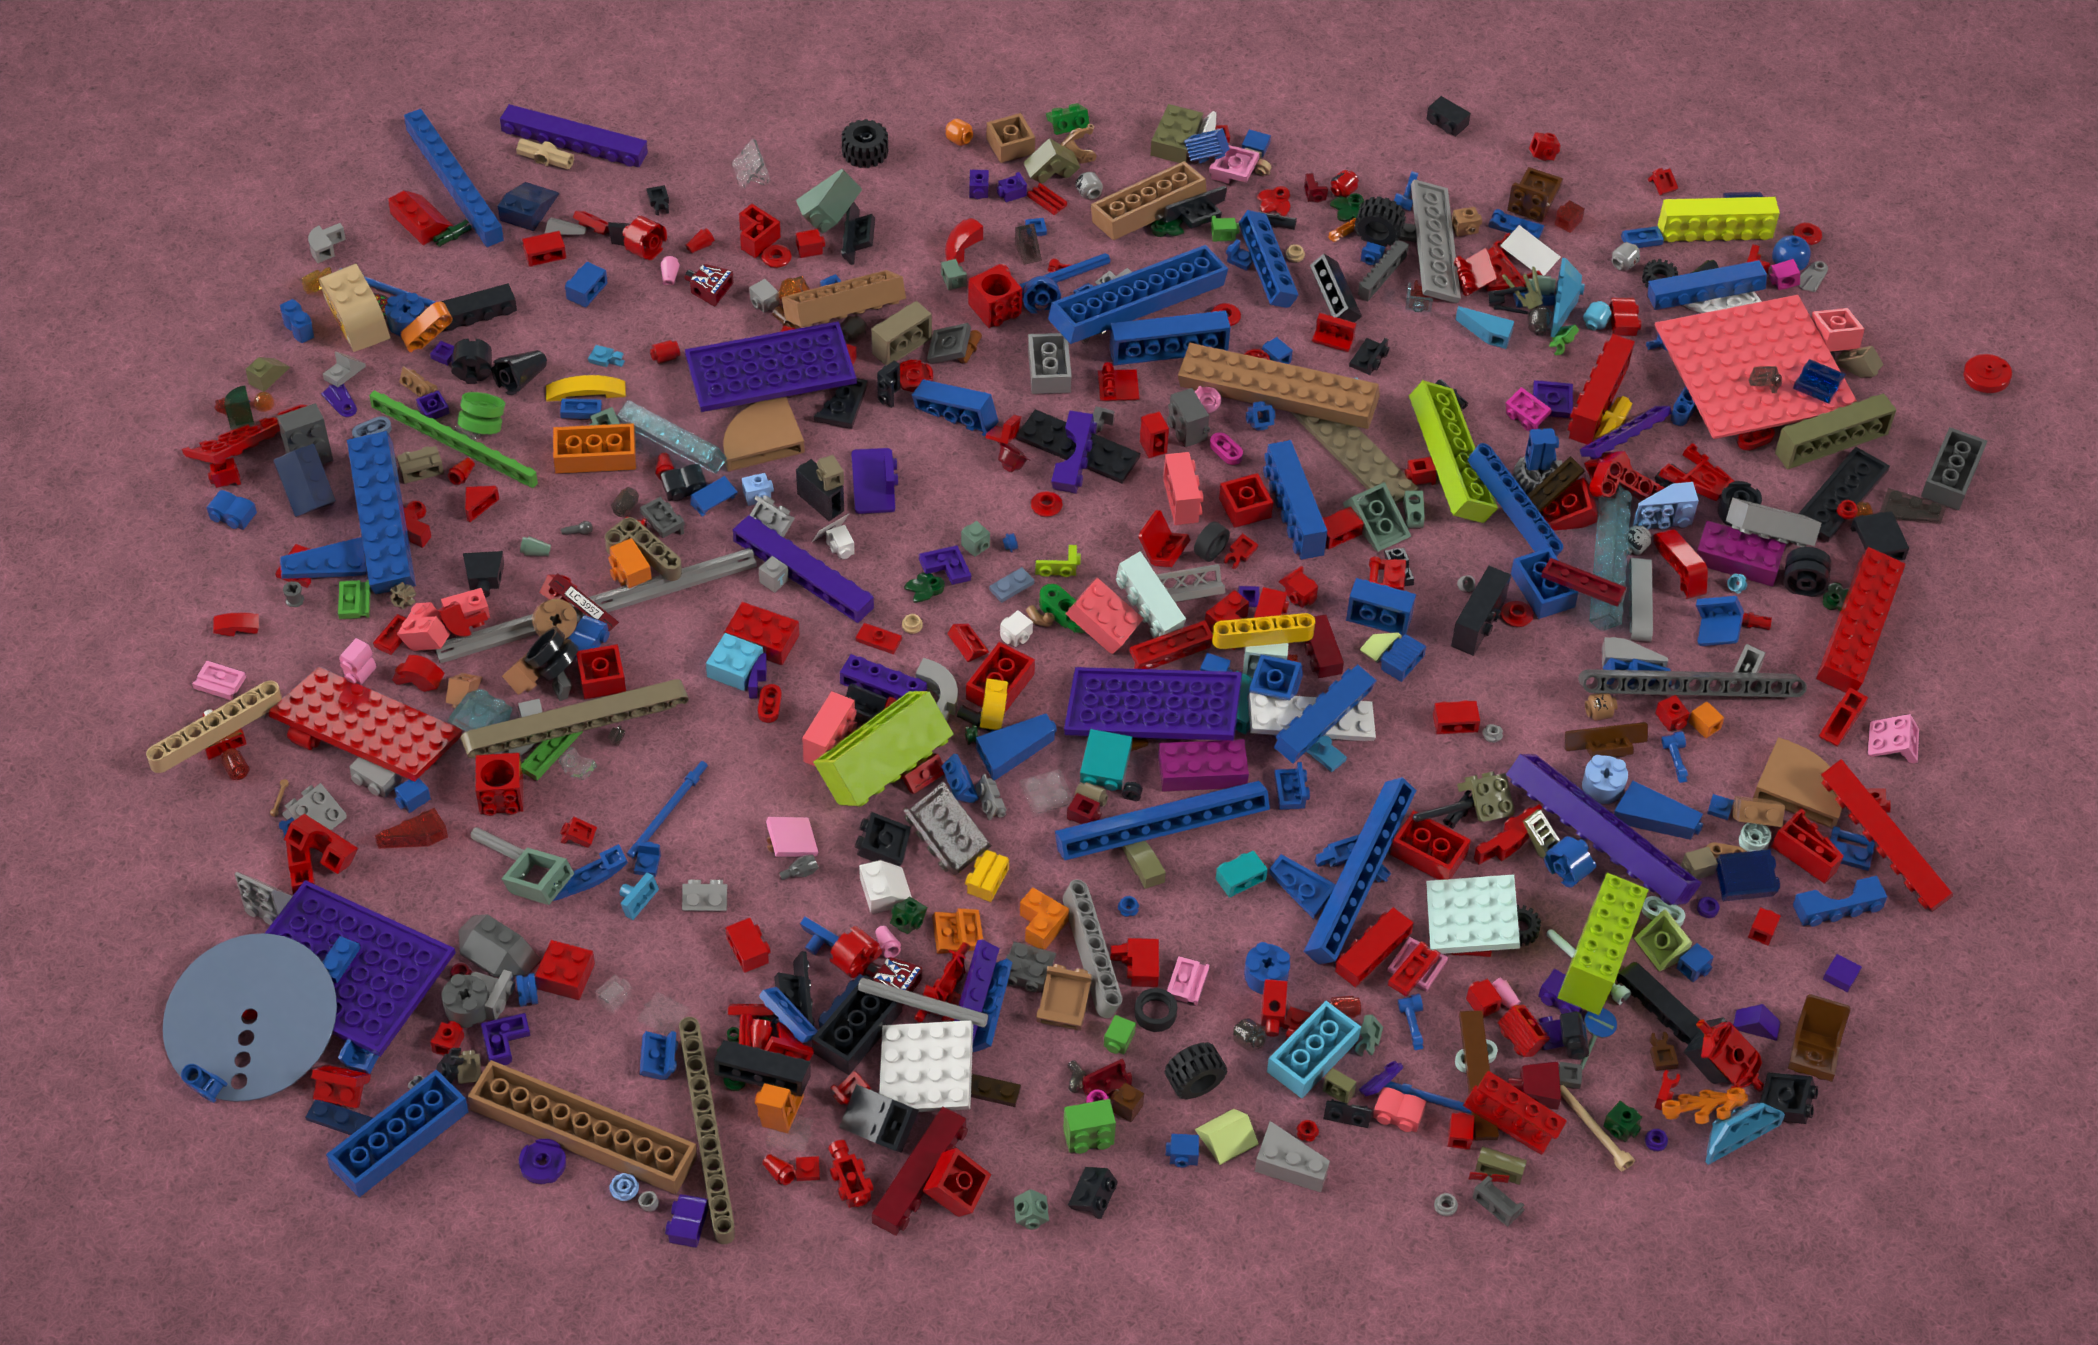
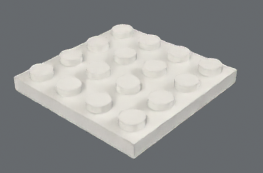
[879,1021,973,1112]

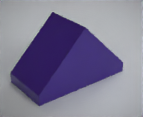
[1733,1004,1781,1041]

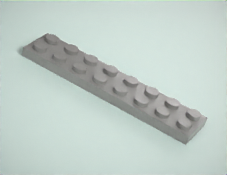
[1411,179,1461,303]

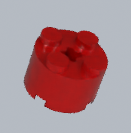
[623,215,667,260]
[829,926,882,978]

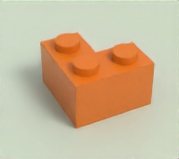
[608,538,651,588]
[1020,887,1069,950]
[755,1083,804,1134]

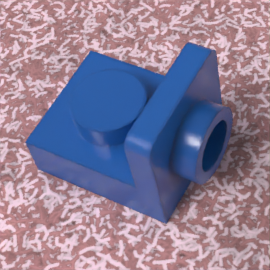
[1226,239,1253,271]
[1360,242,1386,265]
[634,842,661,877]

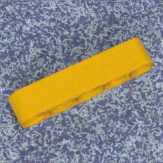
[1212,613,1315,649]

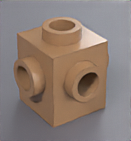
[1452,207,1482,237]

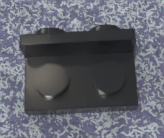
[1349,338,1390,375]

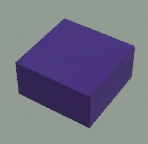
[416,390,450,419]
[1823,954,1862,992]

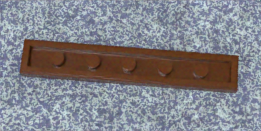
[1459,1011,1499,1141]

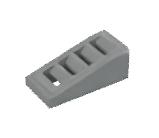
[545,217,587,235]

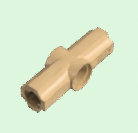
[516,139,574,169]

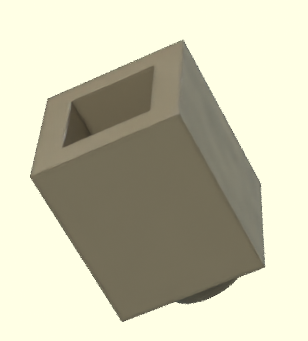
[1681,846,1718,879]

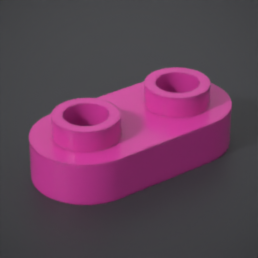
[1210,433,1243,465]

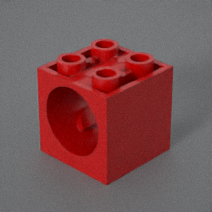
[968,264,1022,328]
[475,753,523,816]

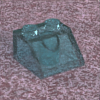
[448,689,513,731]

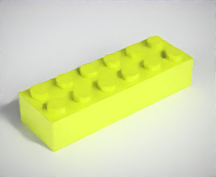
[1658,197,1780,242]

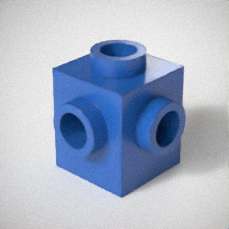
[1246,401,1275,430]

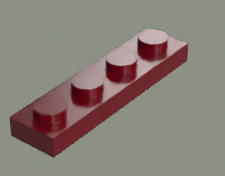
[1542,558,1627,607]

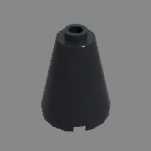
[491,350,547,396]

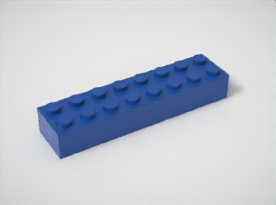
[347,431,416,594]

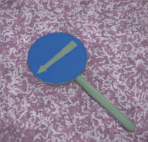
[1581,1008,1617,1070]

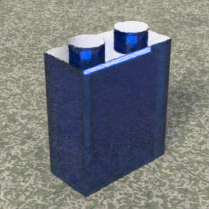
[1716,849,1780,902]

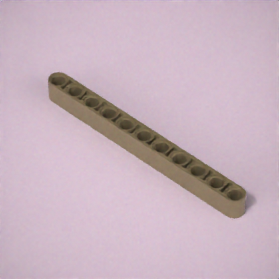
[461,679,689,758]
[679,1017,735,1244]

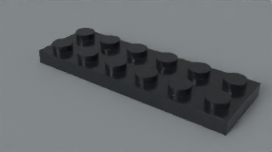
[1016,409,1141,484]
[1798,447,1890,542]

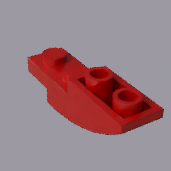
[1474,804,1542,865]

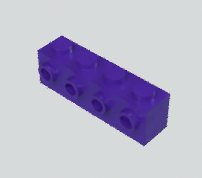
[840,654,927,700]

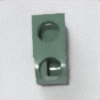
[1403,491,1424,528]

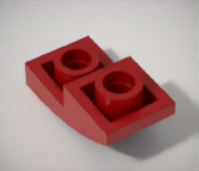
[213,613,259,637]

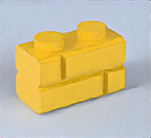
[965,850,1009,902]

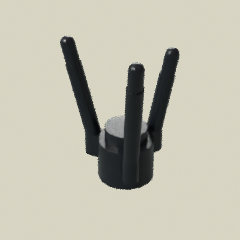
[1488,286,1529,314]

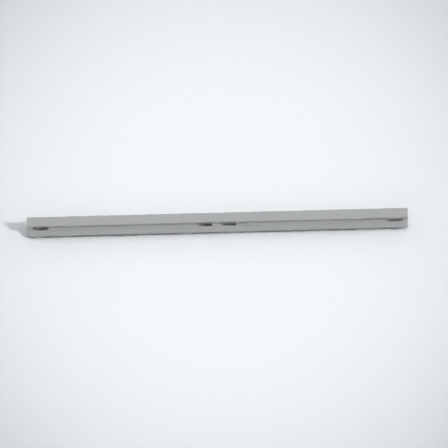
[435,548,757,664]

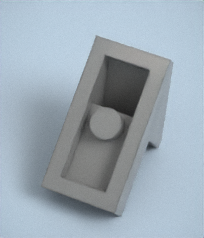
[323,351,366,387]

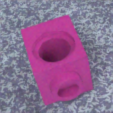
[1769,259,1800,290]

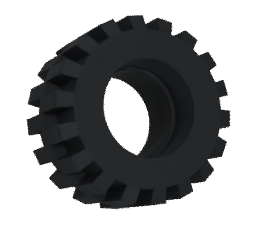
[842,119,889,168]
[1354,196,1406,247]
[1164,1042,1228,1100]

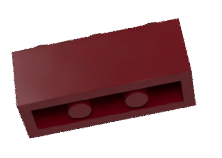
[1304,614,1344,679]

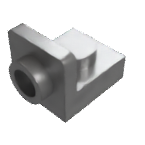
[1093,406,1115,434]

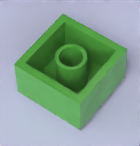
[1063,1099,1116,1154]

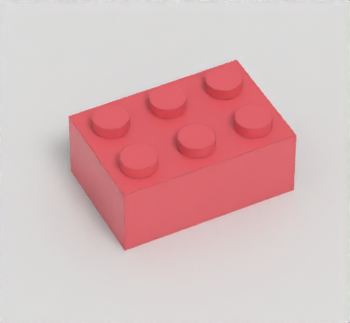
[1163,452,1203,525]
[1065,578,1144,654]
[802,691,857,767]

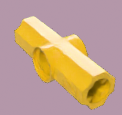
[1593,396,1633,441]

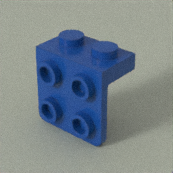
[1696,596,1744,646]

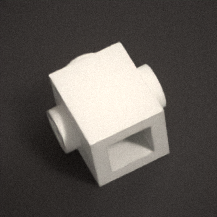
[1000,610,1033,647]

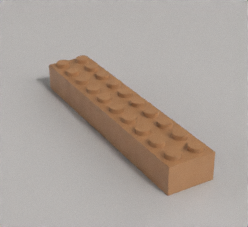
[1178,343,1380,429]
[468,1060,697,1195]

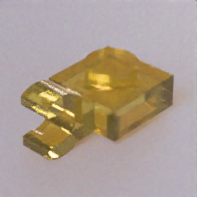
[301,267,332,294]

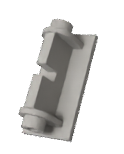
[976,774,1007,820]

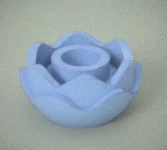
[609,1173,639,1201]

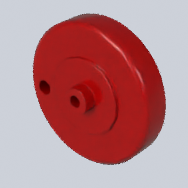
[1963,354,2012,393]

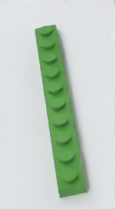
[369,390,538,488]

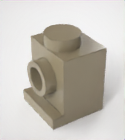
[817,455,844,491]

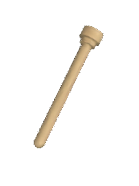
[1560,1085,1635,1172]

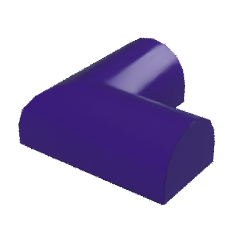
[481,1013,531,1065]

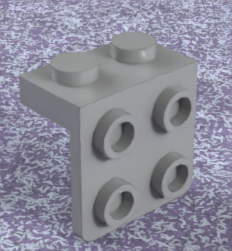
[282,783,347,830]
[471,970,515,1021]

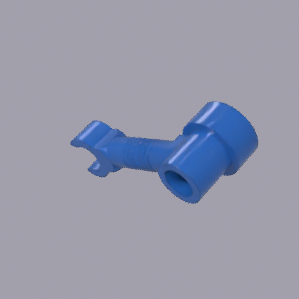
[1394,171,1419,211]
[1661,731,1688,783]
[1398,993,1424,1050]

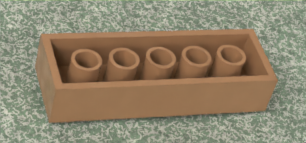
[1091,161,1206,241]
[782,270,906,328]

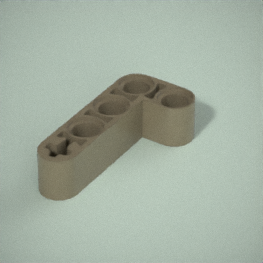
[605,517,682,581]

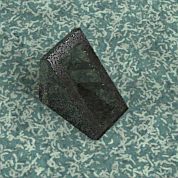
[1015,223,1042,265]

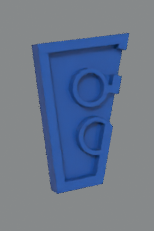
[1269,854,1336,920]

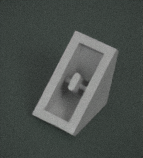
[1732,644,1766,686]

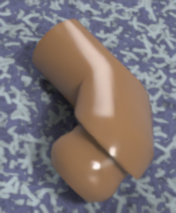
[1026,605,1055,627]

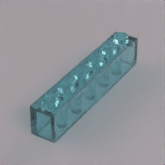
[617,400,727,474]

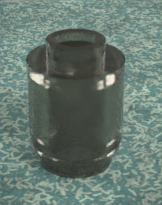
[611,487,639,517]

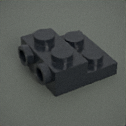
[855,812,911,867]
[1760,1072,1818,1124]

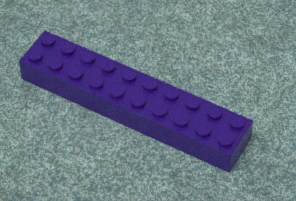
[1506,754,1702,906]

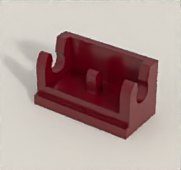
[1082,1059,1133,1099]

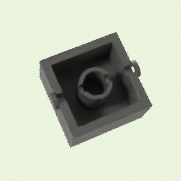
[1167,388,1211,447]

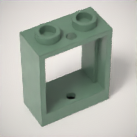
[502,847,574,905]

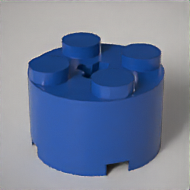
[385,293,425,337]
[1544,837,1597,887]
[1244,942,1290,994]

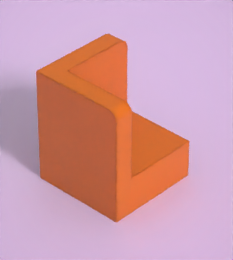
[1689,702,1724,739]

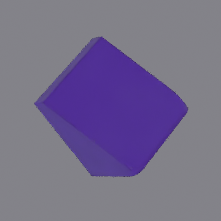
[1238,586,1259,607]

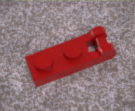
[1388,941,1441,997]

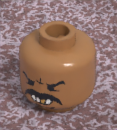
[1585,693,1618,721]

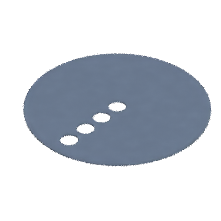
[163,933,337,1102]

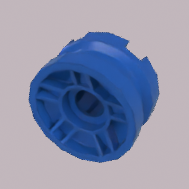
[516,973,538,1007]

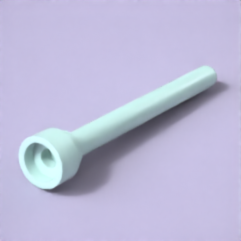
[1547,929,1631,1005]

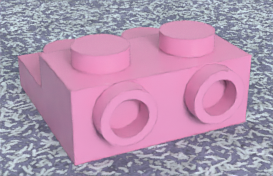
[1209,145,1259,184]

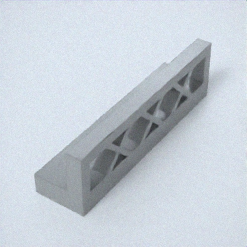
[1156,564,1225,602]

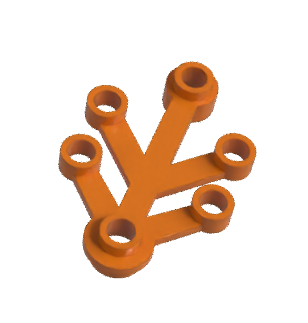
[1662,1088,1748,1124]

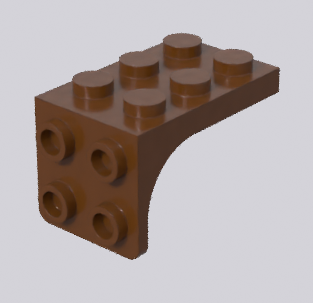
[1507,167,1563,222]
[1788,994,1851,1082]

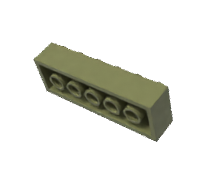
[1775,393,1896,470]

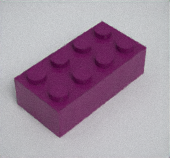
[1697,521,1786,587]
[1158,739,1249,792]

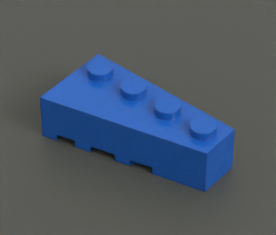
[912,379,999,436]

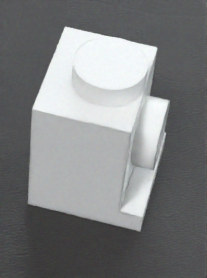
[826,525,854,559]

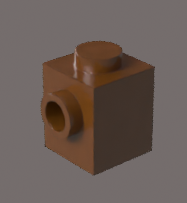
[1111,1083,1144,1122]

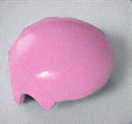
[1195,386,1221,414]

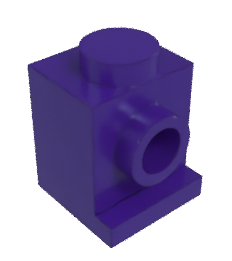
[996,172,1027,202]

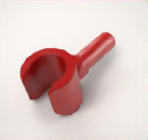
[1048,258,1073,272]

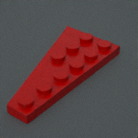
[182,404,307,465]

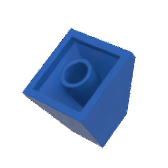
[1249,654,1303,700]

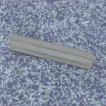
[470,827,525,860]

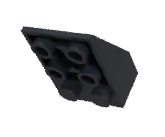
[839,1084,919,1153]

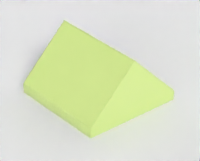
[1634,909,1692,971]
[1195,1109,1259,1165]

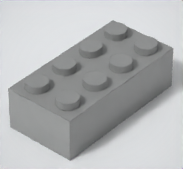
[1726,498,1821,547]

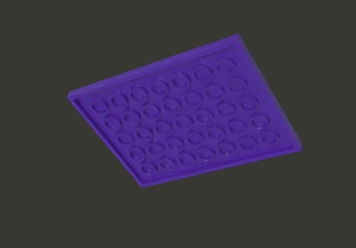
[264,880,456,1057]

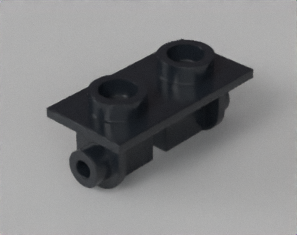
[1323,1099,1372,1128]

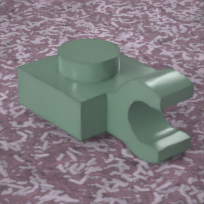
[1355,1014,1383,1056]

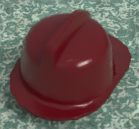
[997,441,1031,473]

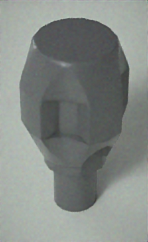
[779,854,819,880]

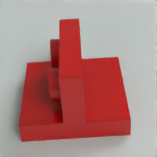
[311,1065,371,1108]

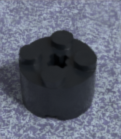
[451,338,492,384]
[1717,481,1762,526]

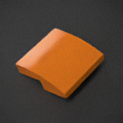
[932,908,983,954]

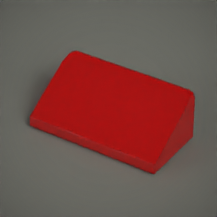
[947,624,989,662]

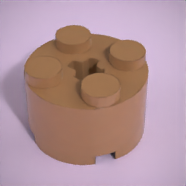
[532,599,577,639]

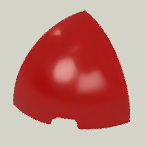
[945,218,983,264]

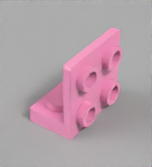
[1868,714,1919,763]

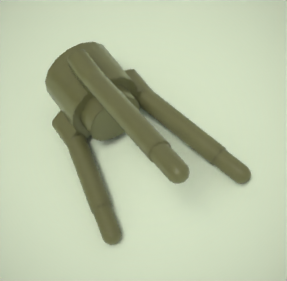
[1502,266,1543,310]

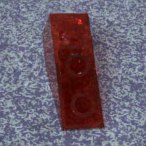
[375,808,448,849]

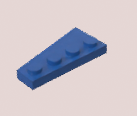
[280,537,366,579]
[972,959,1013,1052]

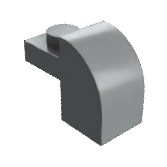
[308,223,346,263]

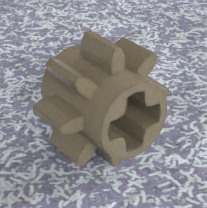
[390,582,416,609]

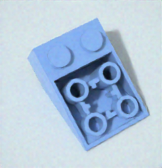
[1633,482,1699,530]

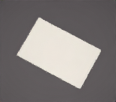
[1501,225,1561,276]

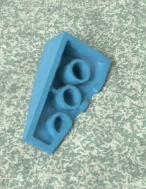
[1551,258,1585,337]

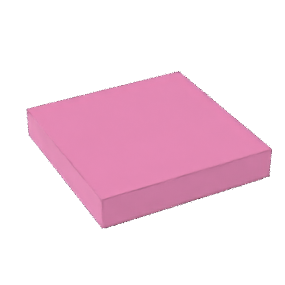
[766,817,818,857]
[1387,937,1448,992]

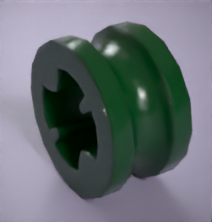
[965,725,978,745]

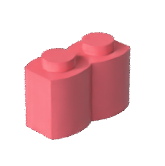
[1373,1087,1426,1132]

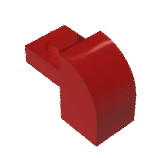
[438,602,488,636]
[392,655,445,692]

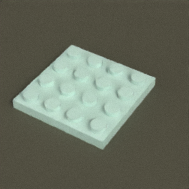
[1426,875,1520,954]

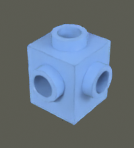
[742,473,774,506]

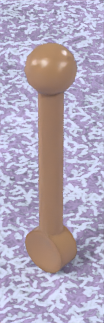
[270,779,289,817]

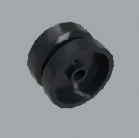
[1783,546,1831,597]
[525,627,579,681]

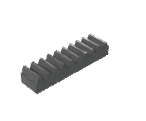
[1358,241,1409,302]

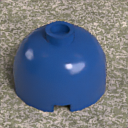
[1772,235,1811,271]
[1022,276,1061,314]

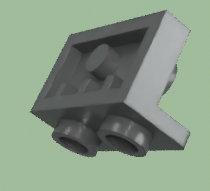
[640,497,685,538]

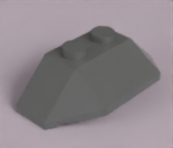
[458,914,541,977]

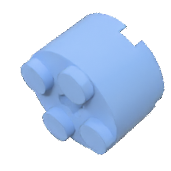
[1582,755,1628,804]

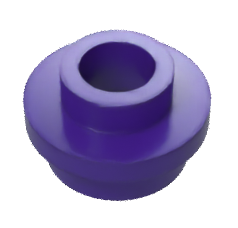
[1645,1129,1668,1151]

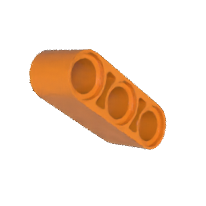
[401,302,452,352]

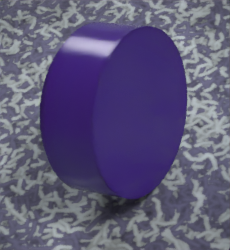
[1697,897,1720,918]

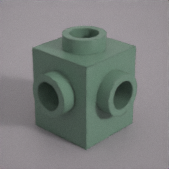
[1014,1189,1049,1230]

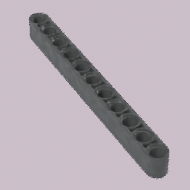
[1578,669,1807,697]

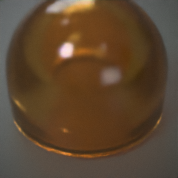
[254,392,274,412]

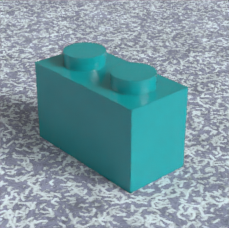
[1215,850,1268,898]

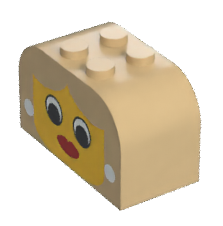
[319,263,390,352]

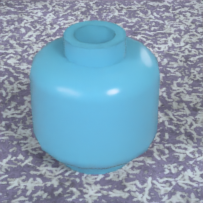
[1583,301,1612,331]

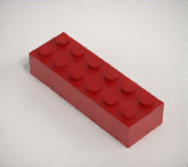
[1567,334,1635,445]

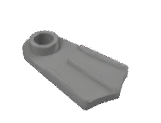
[1798,261,1828,292]

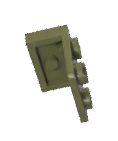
[1457,771,1515,822]

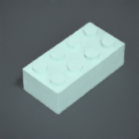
[1116,551,1186,638]

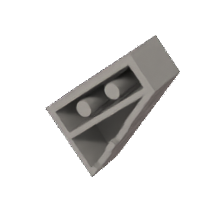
[1255,1121,1330,1192]

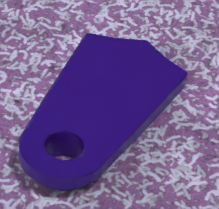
[321,384,357,417]
[1359,1061,1403,1096]

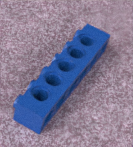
[1239,210,1299,308]

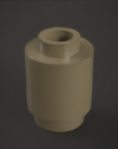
[1075,782,1108,807]

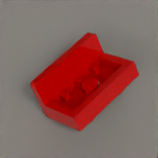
[1312,313,1357,352]

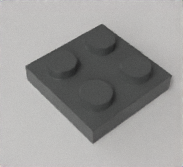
[927,323,971,364]

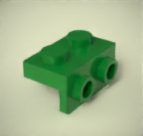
[1046,103,1090,135]

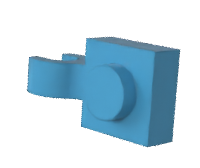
[588,345,625,367]

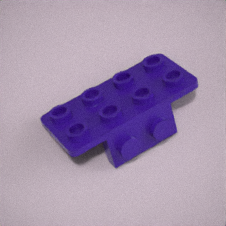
[851,448,898,514]

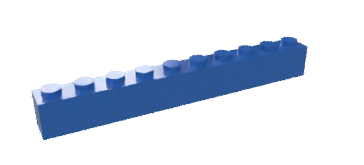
[404,108,504,247]
[1304,777,1417,964]
[1055,781,1270,860]

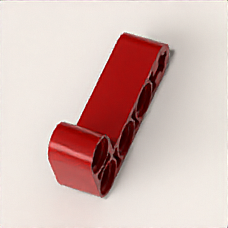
[1589,461,1664,501]
[1653,529,1708,599]

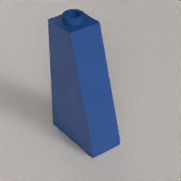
[976,713,1057,781]
[1614,781,1704,840]

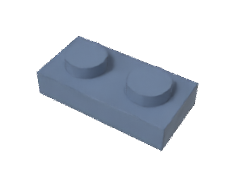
[989,567,1034,603]

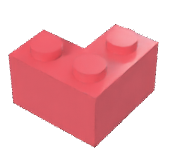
[397,602,451,651]

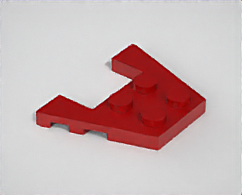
[1484,232,1543,291]
[1659,443,1734,501]

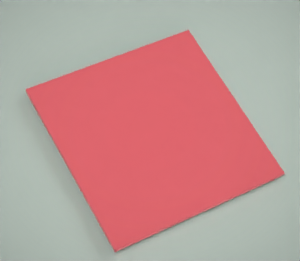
[1655,295,1857,439]

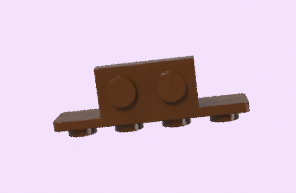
[1565,722,1648,758]

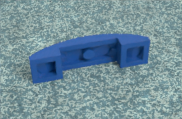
[553,844,628,901]

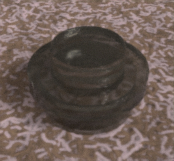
[608,725,626,746]

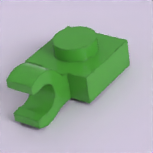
[1549,324,1579,355]

